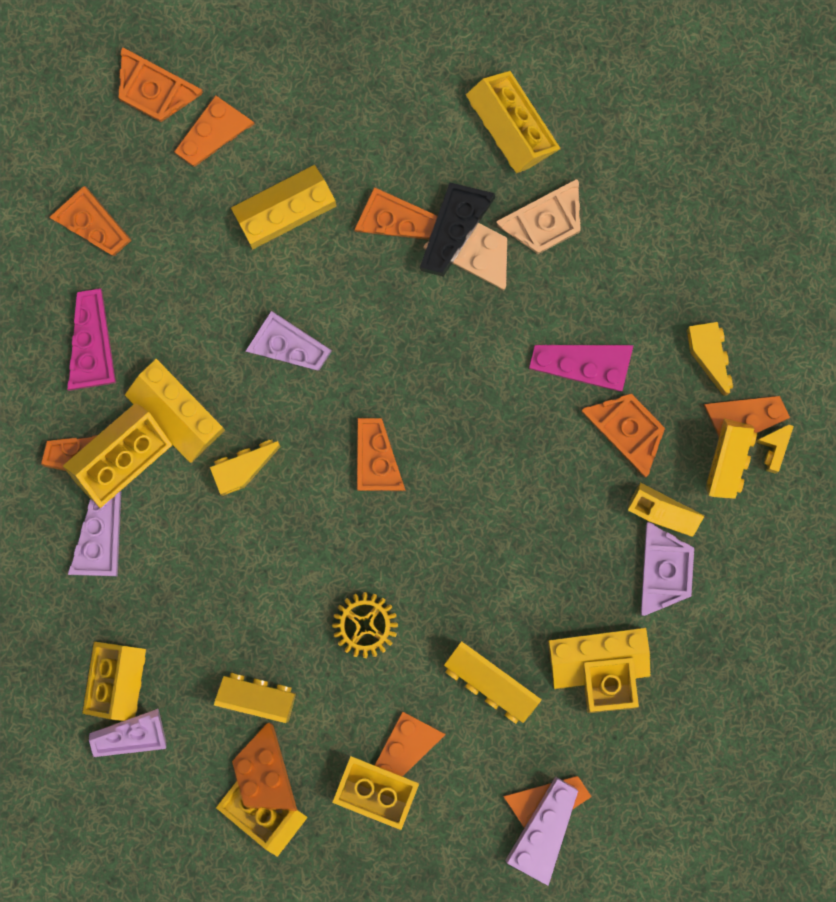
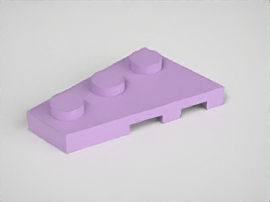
[246,311,332,370]
[89,709,166,757]

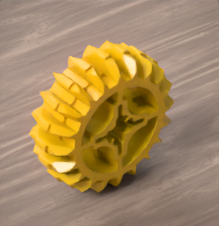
[332,592,398,658]

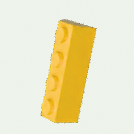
[466,71,561,173]
[231,165,336,250]
[125,359,225,463]
[63,403,172,508]
[548,628,650,689]
[444,641,542,724]

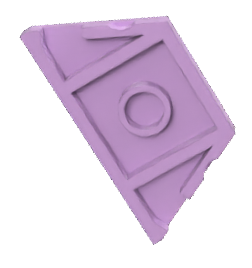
[641,522,694,616]

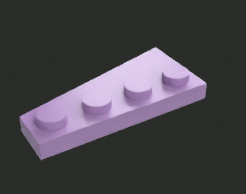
[68,491,121,576]
[505,777,578,885]

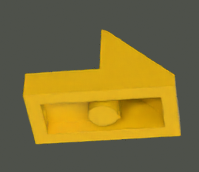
[756,425,794,474]

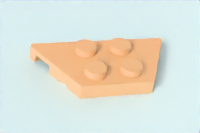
[496,179,580,254]
[423,223,507,290]

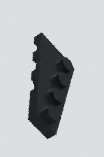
[420,182,495,277]

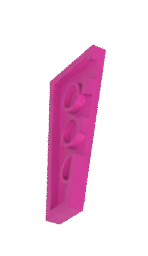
[67,289,116,391]
[529,345,634,392]

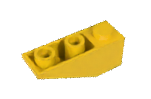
[687,322,733,396]
[210,440,280,496]
[628,482,704,537]

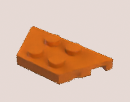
[119,48,203,122]
[581,394,665,478]
[232,723,297,812]

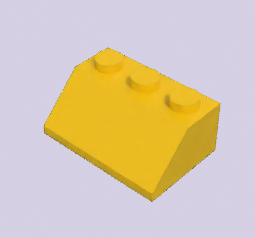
[706,418,757,499]
[82,641,146,721]
[214,673,296,723]
[332,756,419,830]

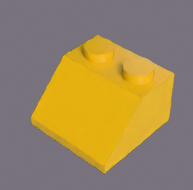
[584,658,639,713]

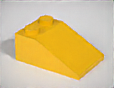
[216,781,308,857]

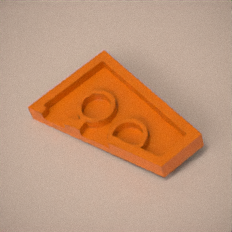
[174,96,254,167]
[49,186,132,256]
[355,187,438,240]
[704,396,790,437]
[357,418,406,491]
[41,435,98,471]
[375,712,446,776]
[503,776,592,828]

